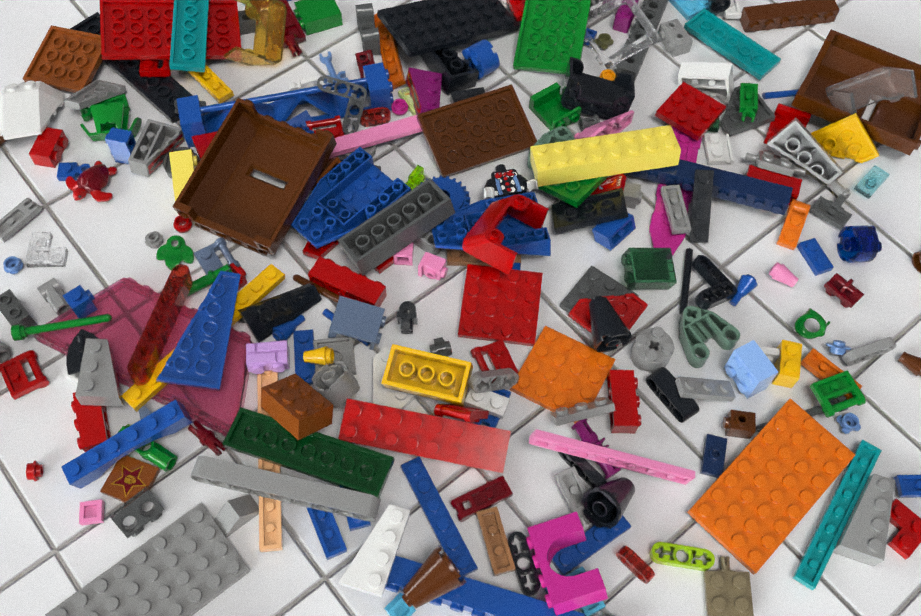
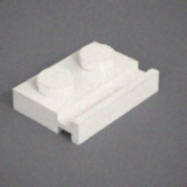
[702,134,734,165]

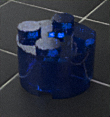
[837,225,882,263]

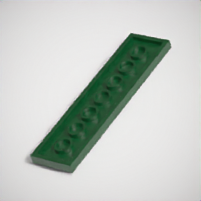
[222,407,395,499]

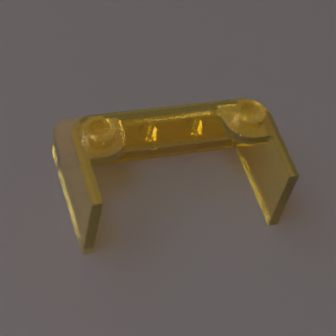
[224,0,287,66]

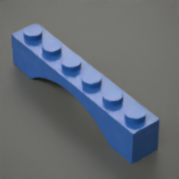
[61,399,193,489]

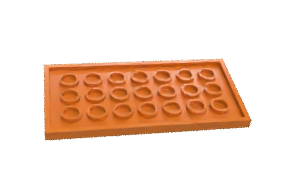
[687,398,855,575]

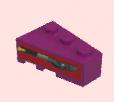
[406,67,442,115]

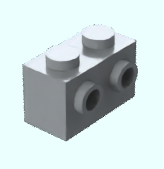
[657,19,693,57]

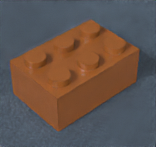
[261,374,333,440]

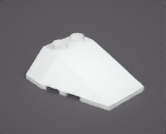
[0,81,65,140]

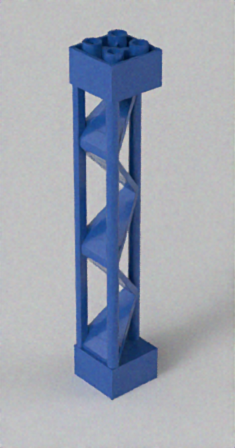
[177,62,394,148]

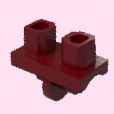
[355,50,375,78]
[824,273,864,308]

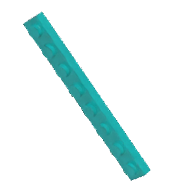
[792,439,882,590]

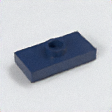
[700,434,727,478]

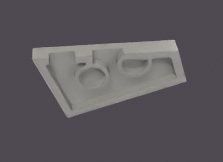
[64,79,126,110]

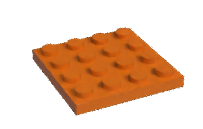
[510,326,616,423]

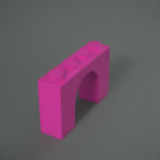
[526,511,608,616]

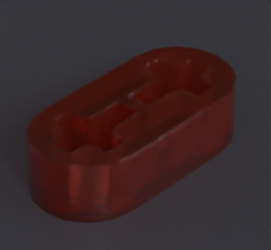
[360,107,391,127]
[616,545,655,584]

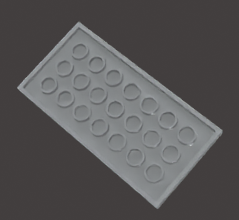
[45,503,250,616]

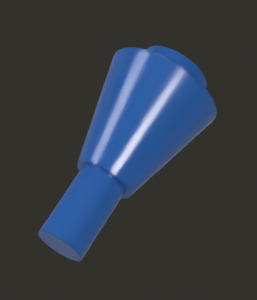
[729,274,758,306]
[272,315,305,341]

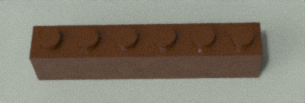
[739,0,840,32]

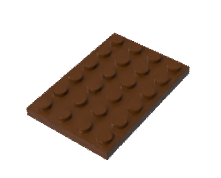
[416,84,537,178]

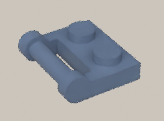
[194,238,241,275]

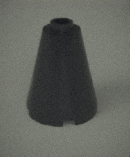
[589,296,632,352]
[581,477,635,529]

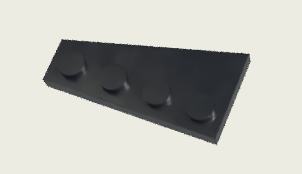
[238,283,322,343]

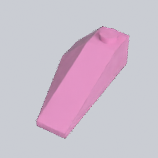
[574,110,634,139]

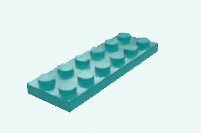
[169,0,209,72]
[684,8,781,80]

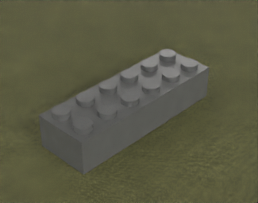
[338,178,455,276]

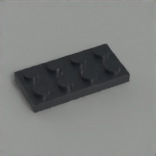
[552,188,629,234]

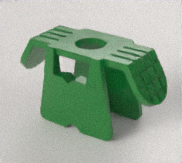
[80,102,142,142]

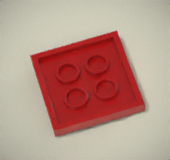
[655,81,726,141]

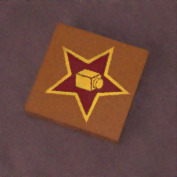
[100,455,161,502]

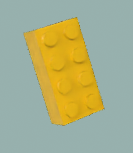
[382,344,473,406]

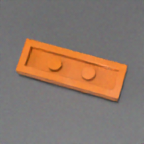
[801,348,862,399]

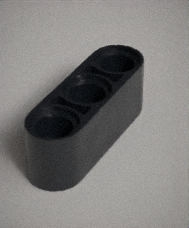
[646,367,699,423]

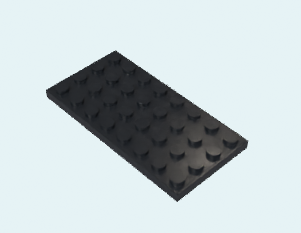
[377,0,520,58]

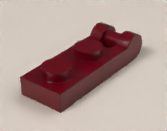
[450,476,513,522]

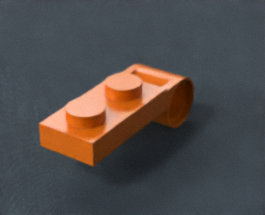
[776,199,811,251]

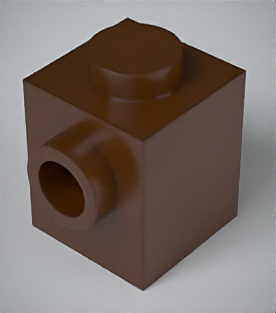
[722,410,756,439]

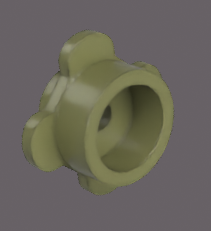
[594,33,614,50]

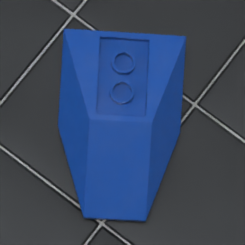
[291,147,411,249]
[432,192,551,256]

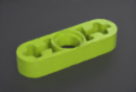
[649,542,715,571]

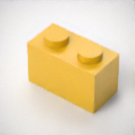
[772,340,802,388]

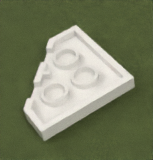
[373,345,417,410]

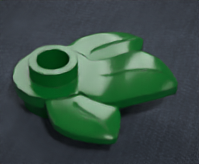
[156,235,194,271]

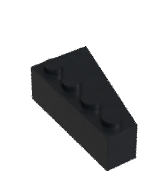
[420,48,479,93]

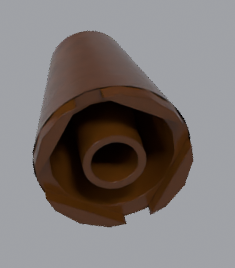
[402,546,467,608]

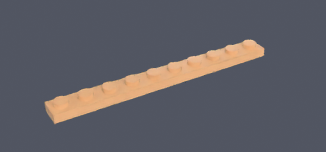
[257,370,283,552]

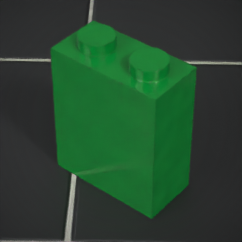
[293,0,343,36]

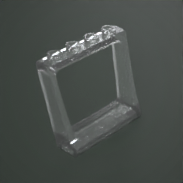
[585,0,662,69]

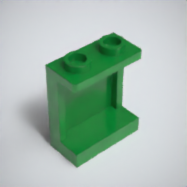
[529,82,582,131]

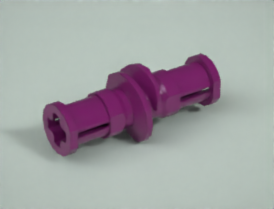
[571,418,622,480]

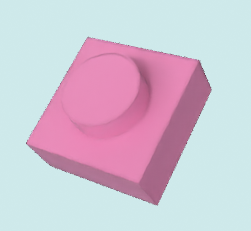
[79,499,105,526]

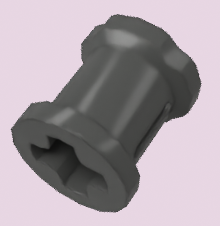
[579,114,600,132]

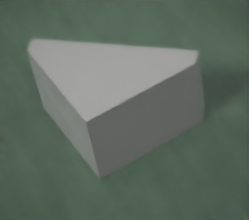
[214,494,259,538]

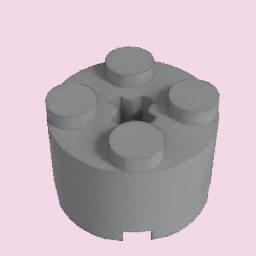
[631,327,675,373]
[311,361,360,409]

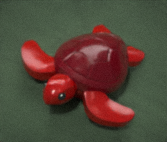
[65,161,117,202]

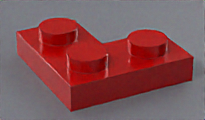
[887,498,921,560]

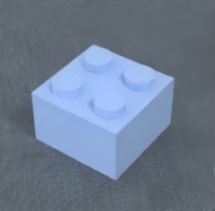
[724,340,778,399]

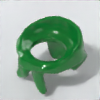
[795,308,830,339]

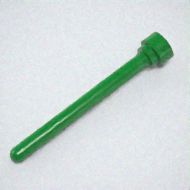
[11,314,112,341]

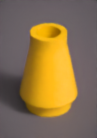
[303,346,334,365]

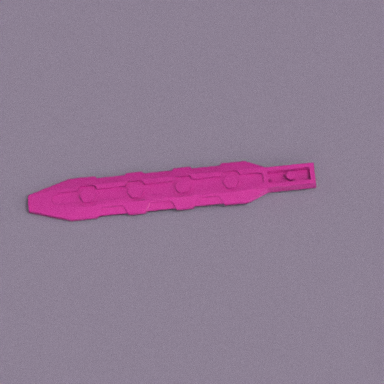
[649,126,702,261]

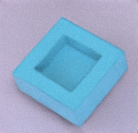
[384,592,416,616]

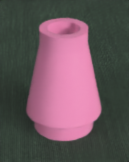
[768,262,799,287]

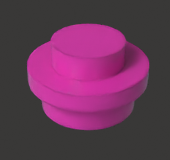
[391,99,408,115]

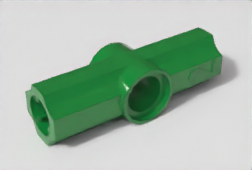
[118,424,178,472]

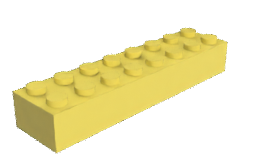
[530,125,681,187]

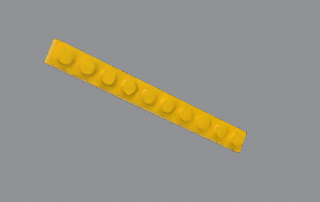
[121,264,285,412]

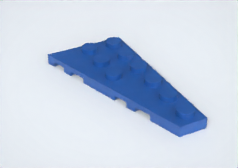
[156,271,241,391]

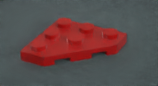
[567,293,649,347]

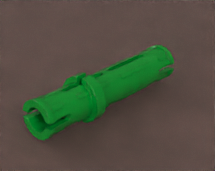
[176,264,233,300]

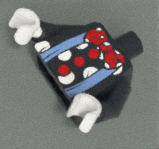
[483,164,538,199]

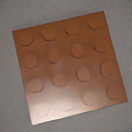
[22,25,102,93]

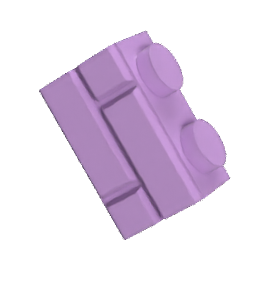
[246,340,290,374]

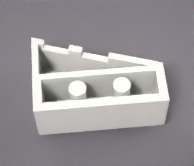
[678,62,734,102]

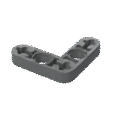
[317,75,367,134]

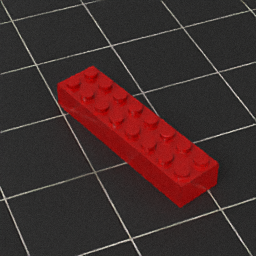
[338,398,511,473]

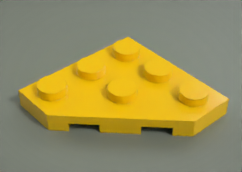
[811,113,879,163]

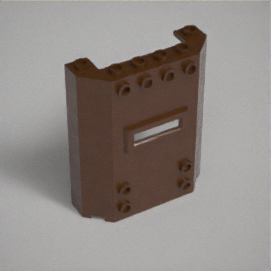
[791,29,921,156]
[172,98,337,256]

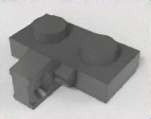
[810,195,852,230]

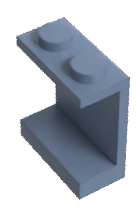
[328,296,386,350]

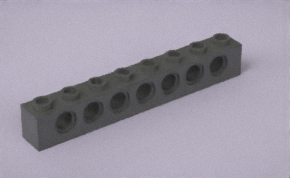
[614,0,669,83]

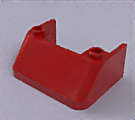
[462,194,549,275]

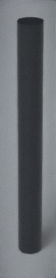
[679,248,693,314]

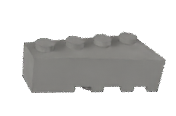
[767,118,843,184]
[833,474,895,567]

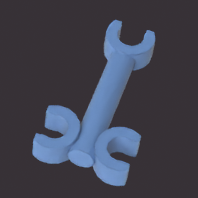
[319,51,348,85]

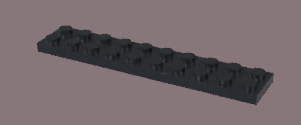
[70,12,193,123]

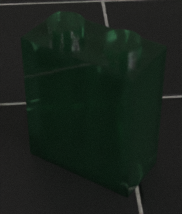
[621,248,677,290]

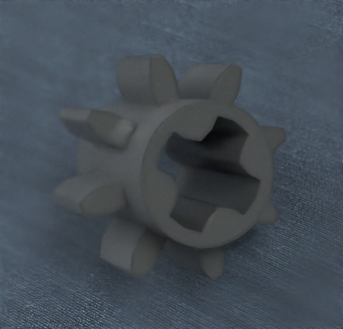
[430,337,452,357]

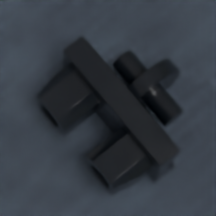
[396,301,418,334]

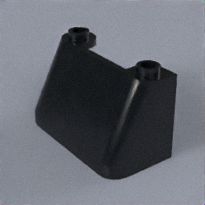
[561,57,635,120]

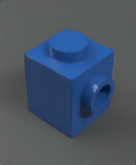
[62,285,98,318]

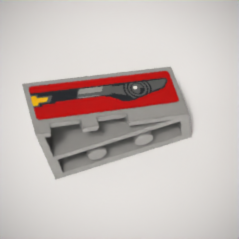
[128,119,185,177]
[75,338,124,407]

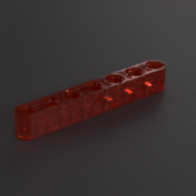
[127,264,193,385]

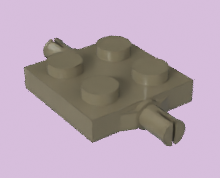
[703,556,754,616]

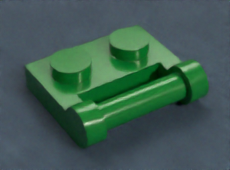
[810,370,866,418]

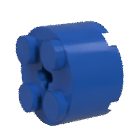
[462,39,500,80]

